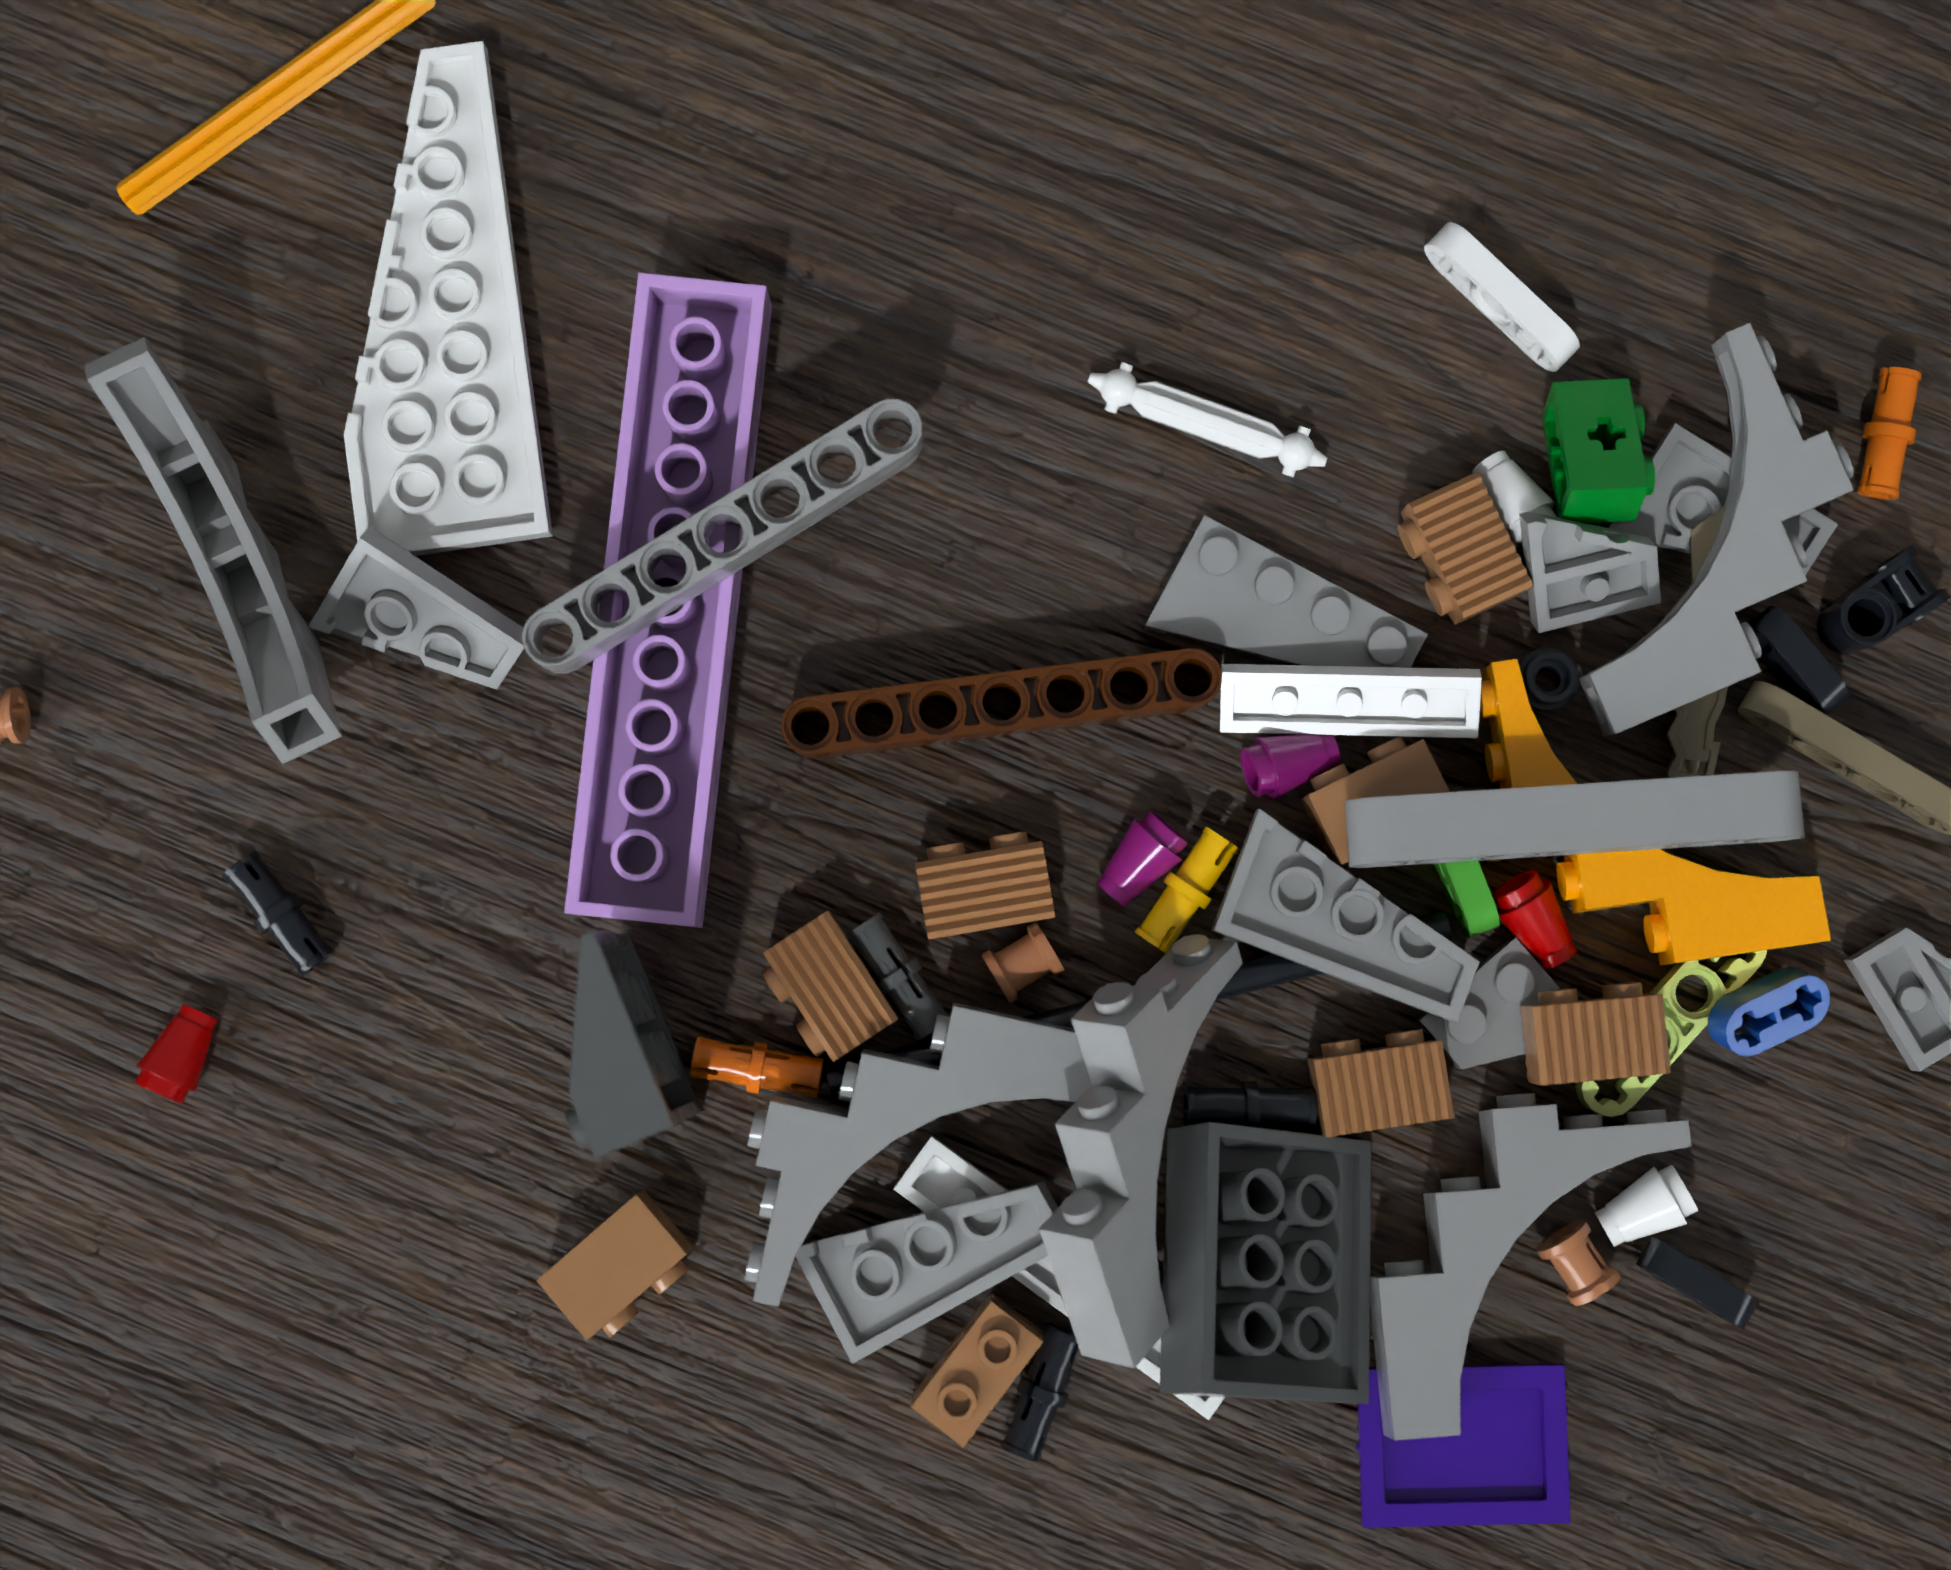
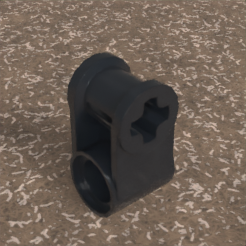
[1817,544,1950,654]

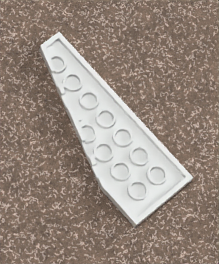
[344,41,553,556]

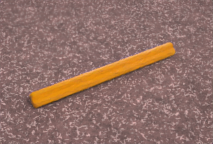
[116,0,436,215]

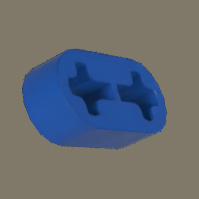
[1708,966,1830,1057]

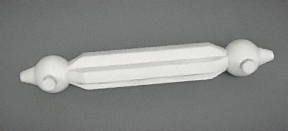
[1088,362,1328,477]

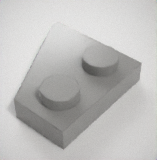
[1519,512,1661,633]

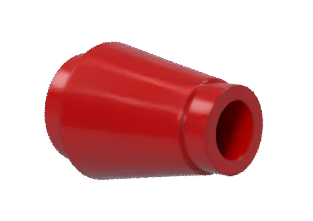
[1492,870,1577,969]
[135,1004,218,1105]

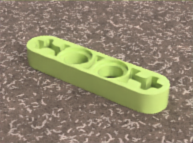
[1575,950,1767,1117]

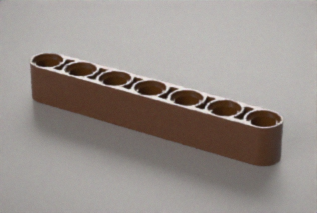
[781,648,1222,759]

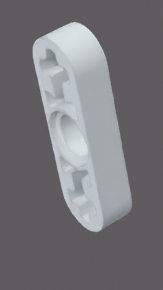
[1424,222,1580,372]

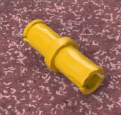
[1135,826,1240,953]

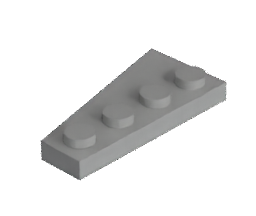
[1143,515,1428,668]
[1211,809,1480,1023]
[795,1181,1058,1364]

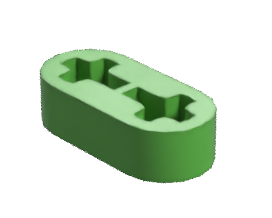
[1434,861,1500,938]

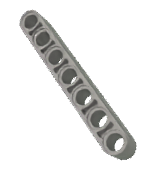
[522,399,923,674]
[1344,771,1805,868]

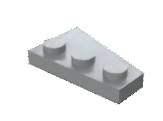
[1605,423,1838,575]
[308,527,525,690]

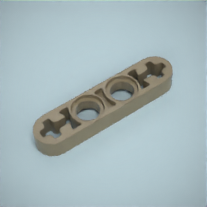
[1737,681,1951,835]

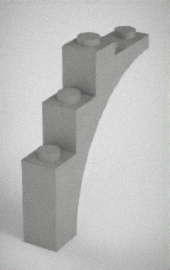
[1579,323,1854,736]
[84,337,342,764]
[1039,934,1243,1369]
[745,1002,1092,1307]
[1370,1093,1692,1440]

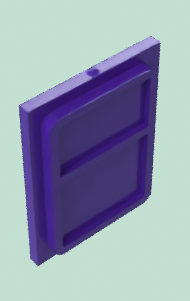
[1356,1363,1571,1528]

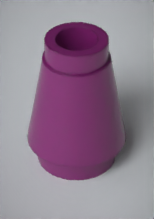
[1240,734,1340,799]
[1097,810,1189,907]

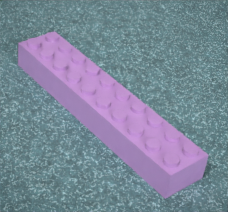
[564,273,772,928]

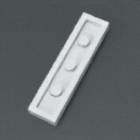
[1220,664,1482,738]

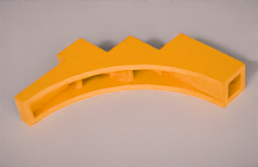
[1479,659,1831,966]

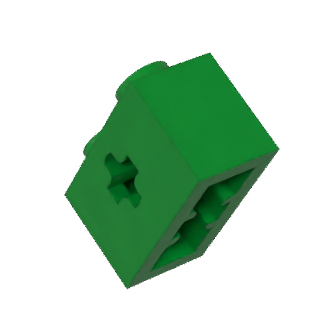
[1541,378,1655,523]

